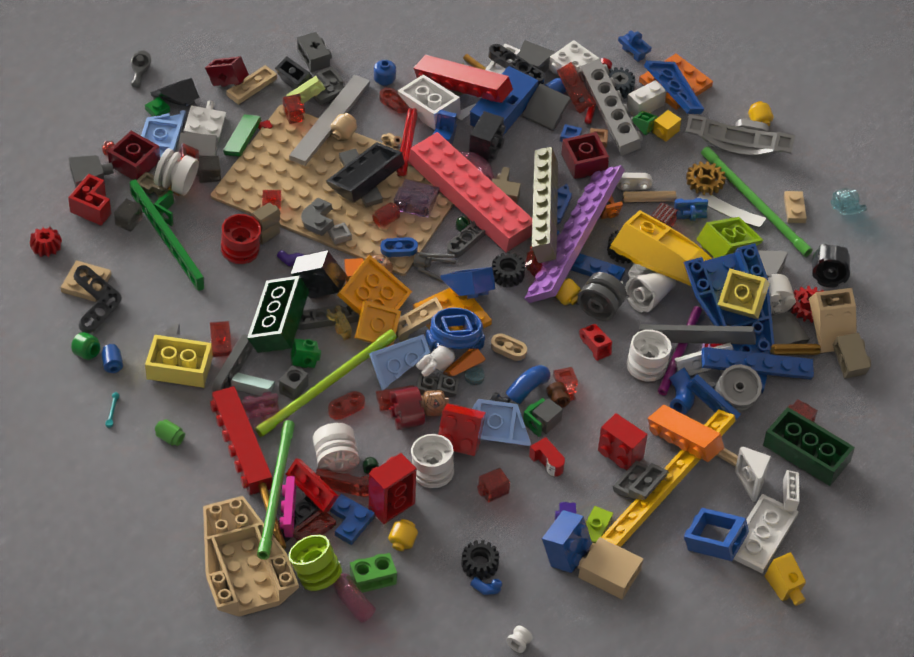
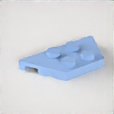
[141,110,186,158]
[472,399,531,446]

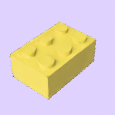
[145,335,213,388]

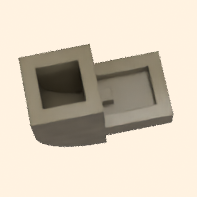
[492,167,521,204]

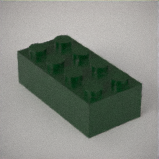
[247,276,309,353]
[763,407,855,486]

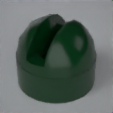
[456,216,471,232]
[362,457,379,474]

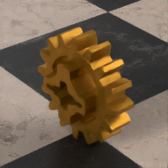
[686,161,726,196]

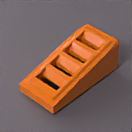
[443,348,486,376]

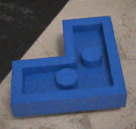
[330,494,375,545]

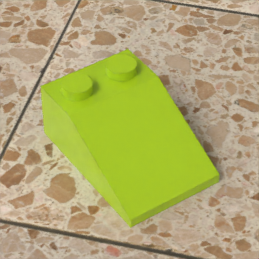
[696,217,763,258]

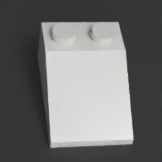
[398,75,461,130]

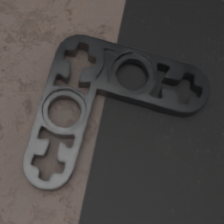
[73,265,122,334]

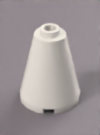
[625,272,676,313]

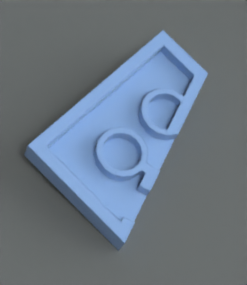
[369,334,430,390]

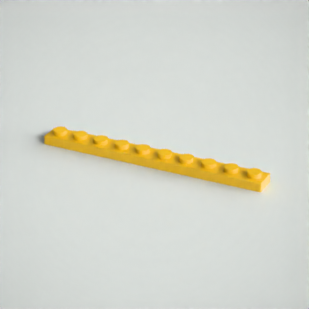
[601,409,736,547]

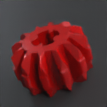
[29,226,62,258]

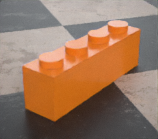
[648,405,724,462]

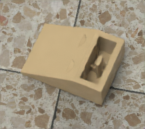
[809,288,857,353]

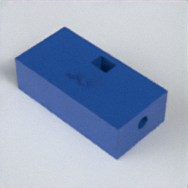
[470,66,538,135]

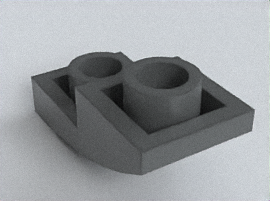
[416,373,459,397]

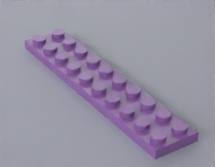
[524,165,625,303]

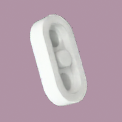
[617,173,653,191]

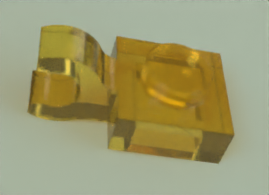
[327,305,352,340]

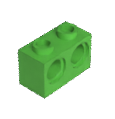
[350,553,397,594]

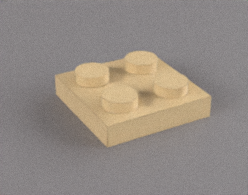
[61,260,111,302]

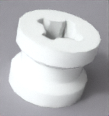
[506,626,533,653]

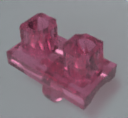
[242,392,279,420]

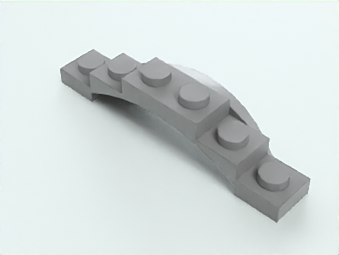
[686,114,795,155]

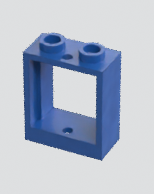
[684,508,749,561]

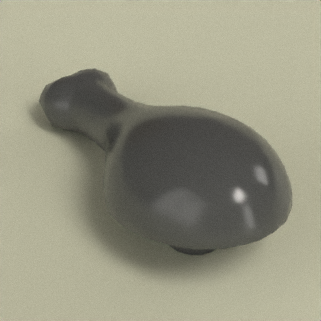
[131,50,151,87]

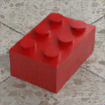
[368,453,417,524]

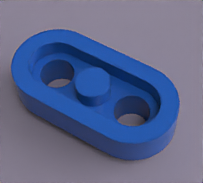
[380,237,418,257]

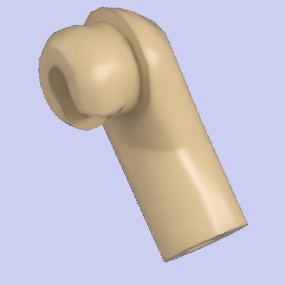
[381,133,402,147]

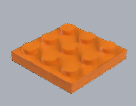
[639,53,713,110]

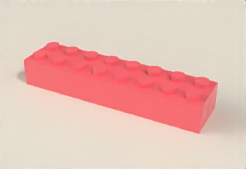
[408,132,533,253]

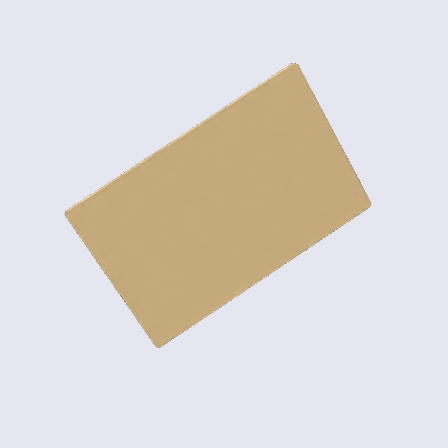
[211,104,454,276]

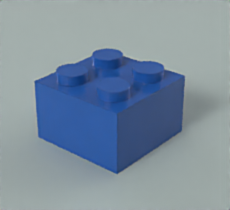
[542,510,592,573]

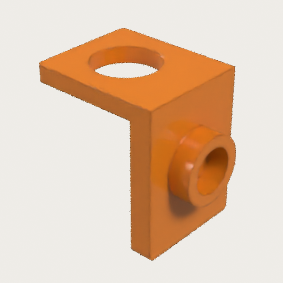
[600,195,623,219]

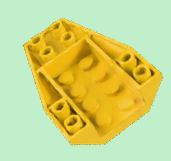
[610,210,712,286]

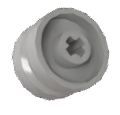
[715,364,762,413]

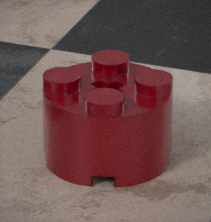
[389,387,425,430]

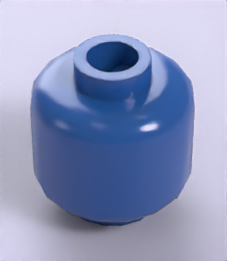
[374,60,396,86]

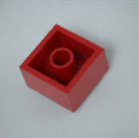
[438,403,486,456]
[598,413,648,471]

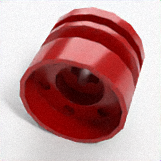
[221,214,261,264]

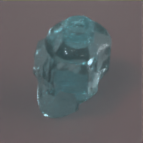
[831,188,867,215]

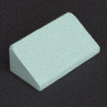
[231,373,275,398]

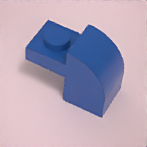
[433,110,457,145]

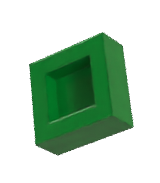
[145,97,170,116]

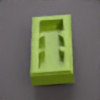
[586,506,613,543]

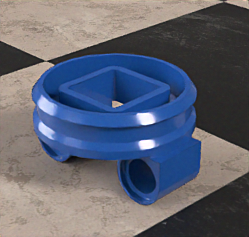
[426,308,485,352]

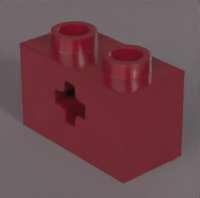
[205,56,249,87]

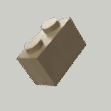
[833,332,871,379]

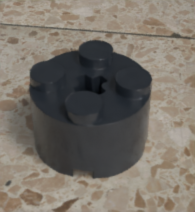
[812,244,850,288]

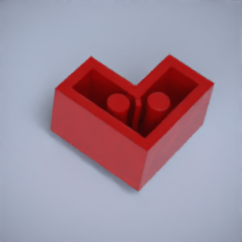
[68,174,112,226]

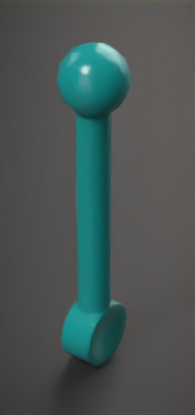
[105,392,120,428]

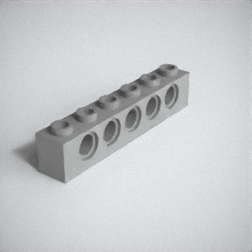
[580,59,643,156]

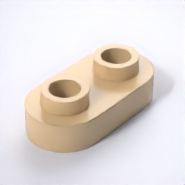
[491,334,527,361]

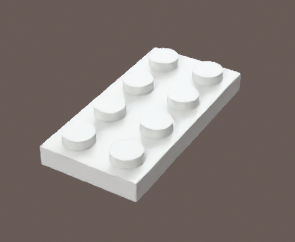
[733,494,799,574]

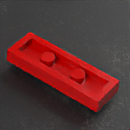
[285,458,339,512]

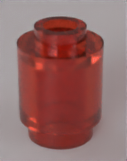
[372,202,401,227]

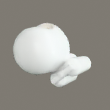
[416,345,455,377]

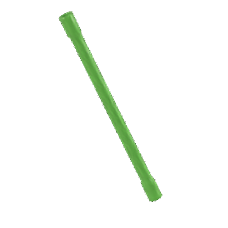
[701,146,813,257]
[257,420,295,560]

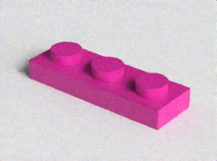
[280,476,297,537]

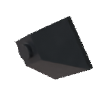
[150,78,200,107]

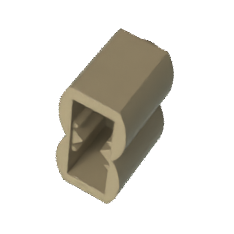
[251,202,281,245]

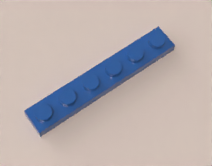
[701,347,814,380]

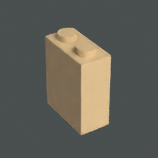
[578,537,643,599]

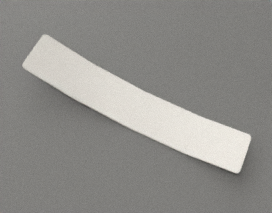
[697,192,766,227]

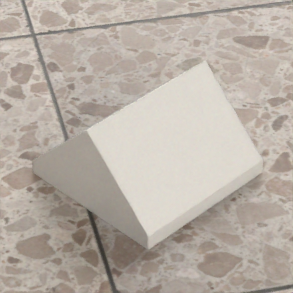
[735,447,771,502]

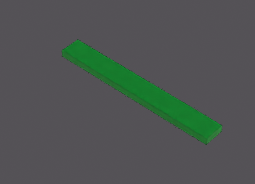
[130,179,204,291]

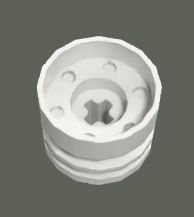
[154,148,199,196]
[626,330,672,382]
[313,423,360,475]
[411,434,454,488]

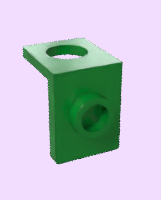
[154,190,174,226]
[523,398,545,437]

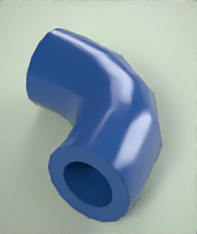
[506,365,550,404]
[669,367,695,415]

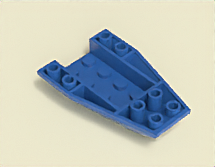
[684,243,774,354]

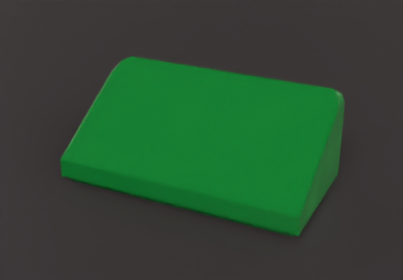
[632,111,658,135]

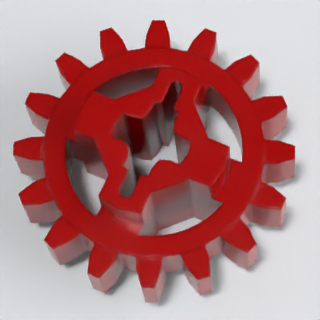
[791,286,824,323]

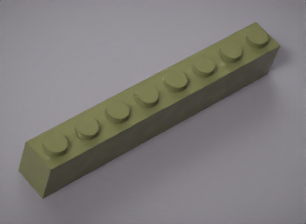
[532,147,558,263]

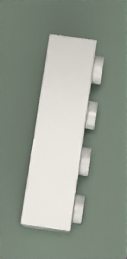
[783,470,799,512]

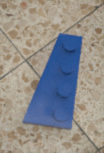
[644,60,704,114]

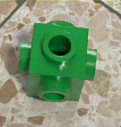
[290,338,321,368]

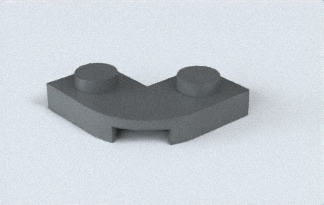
[313,66,344,105]
[301,198,334,236]

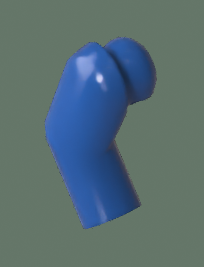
[470,577,502,595]

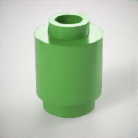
[155,419,186,446]

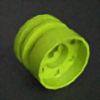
[289,535,342,591]

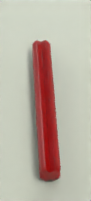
[396,108,418,177]

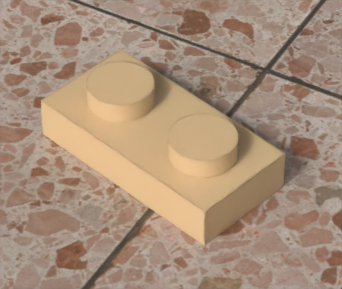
[784,191,807,223]

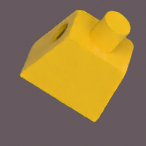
[764,552,806,606]

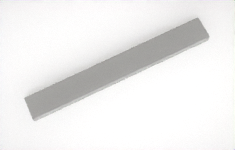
[289,75,370,166]

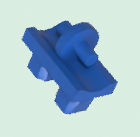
[618,30,652,62]
[674,198,708,221]

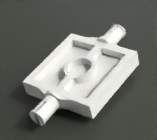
[184,100,226,142]

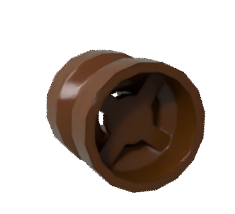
[546,382,571,408]

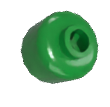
[71,332,101,360]

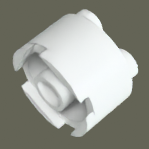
[768,274,796,316]

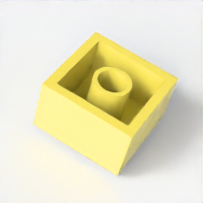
[718,268,770,319]

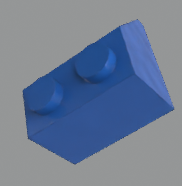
[440,267,496,299]

